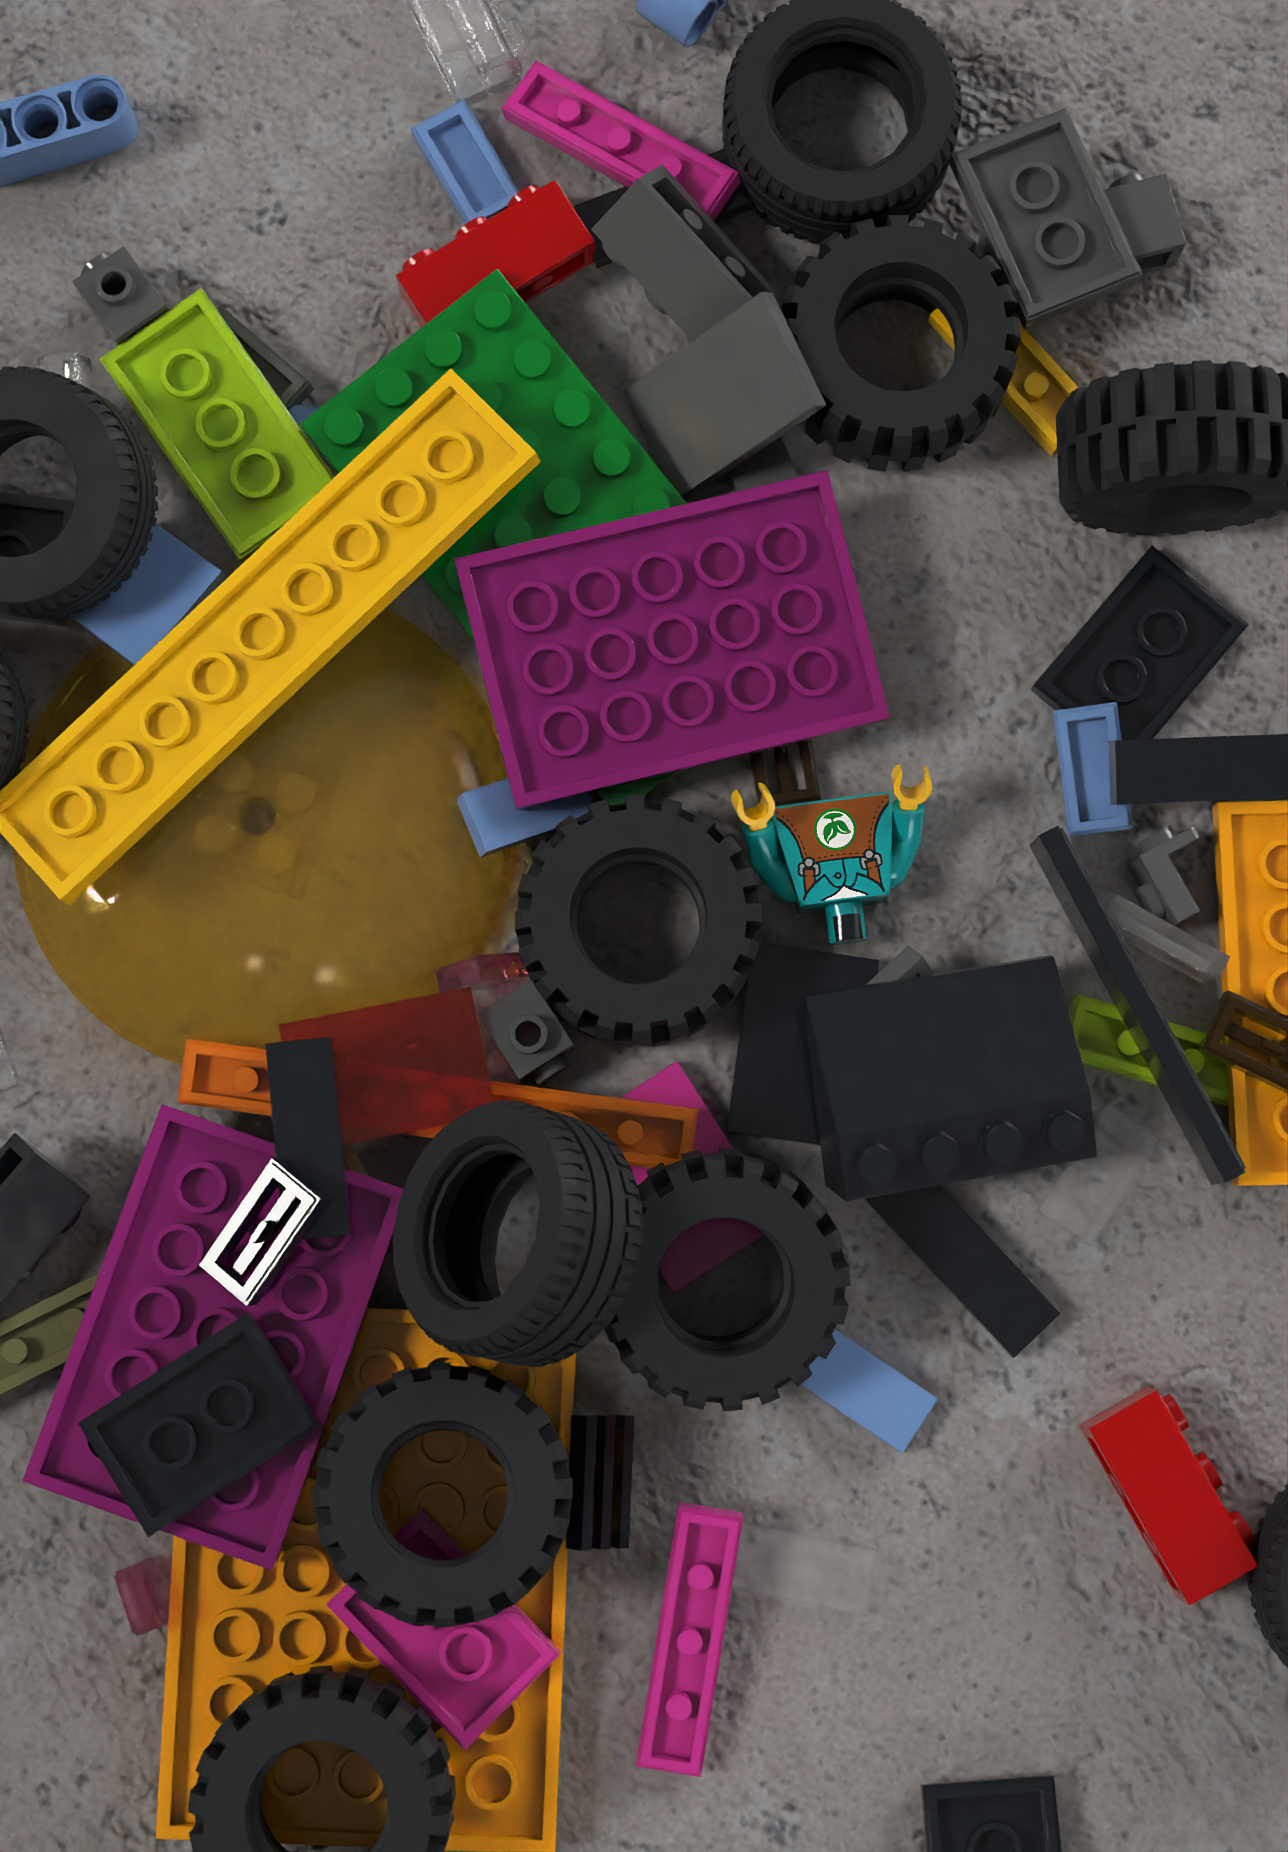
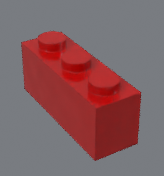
[396,179,595,328]
[1079,1387,1258,1606]

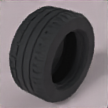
[722,0,962,244]
[393,1100,643,1368]

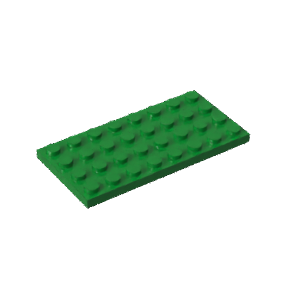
[300,269,687,805]

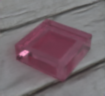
[436,952,528,994]
[114,1557,169,1636]

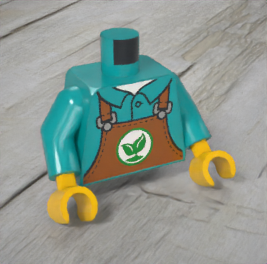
[731,764,932,945]

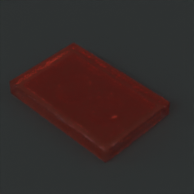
[278,987,493,1146]

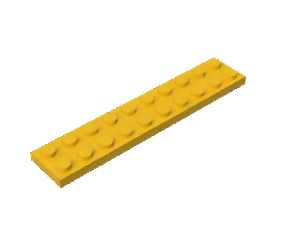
[0,368,541,905]

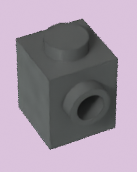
[72,246,169,347]
[477,979,575,1086]

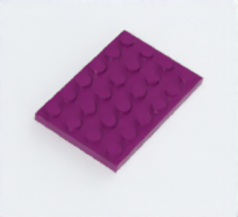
[454,470,890,811]
[22,1104,403,1570]

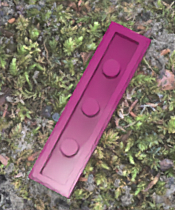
[501,60,740,221]
[636,1501,743,1777]

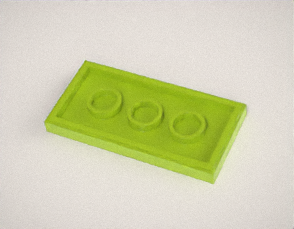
[99,288,334,564]

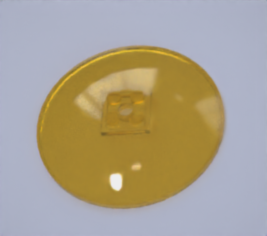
[13,608,517,1066]

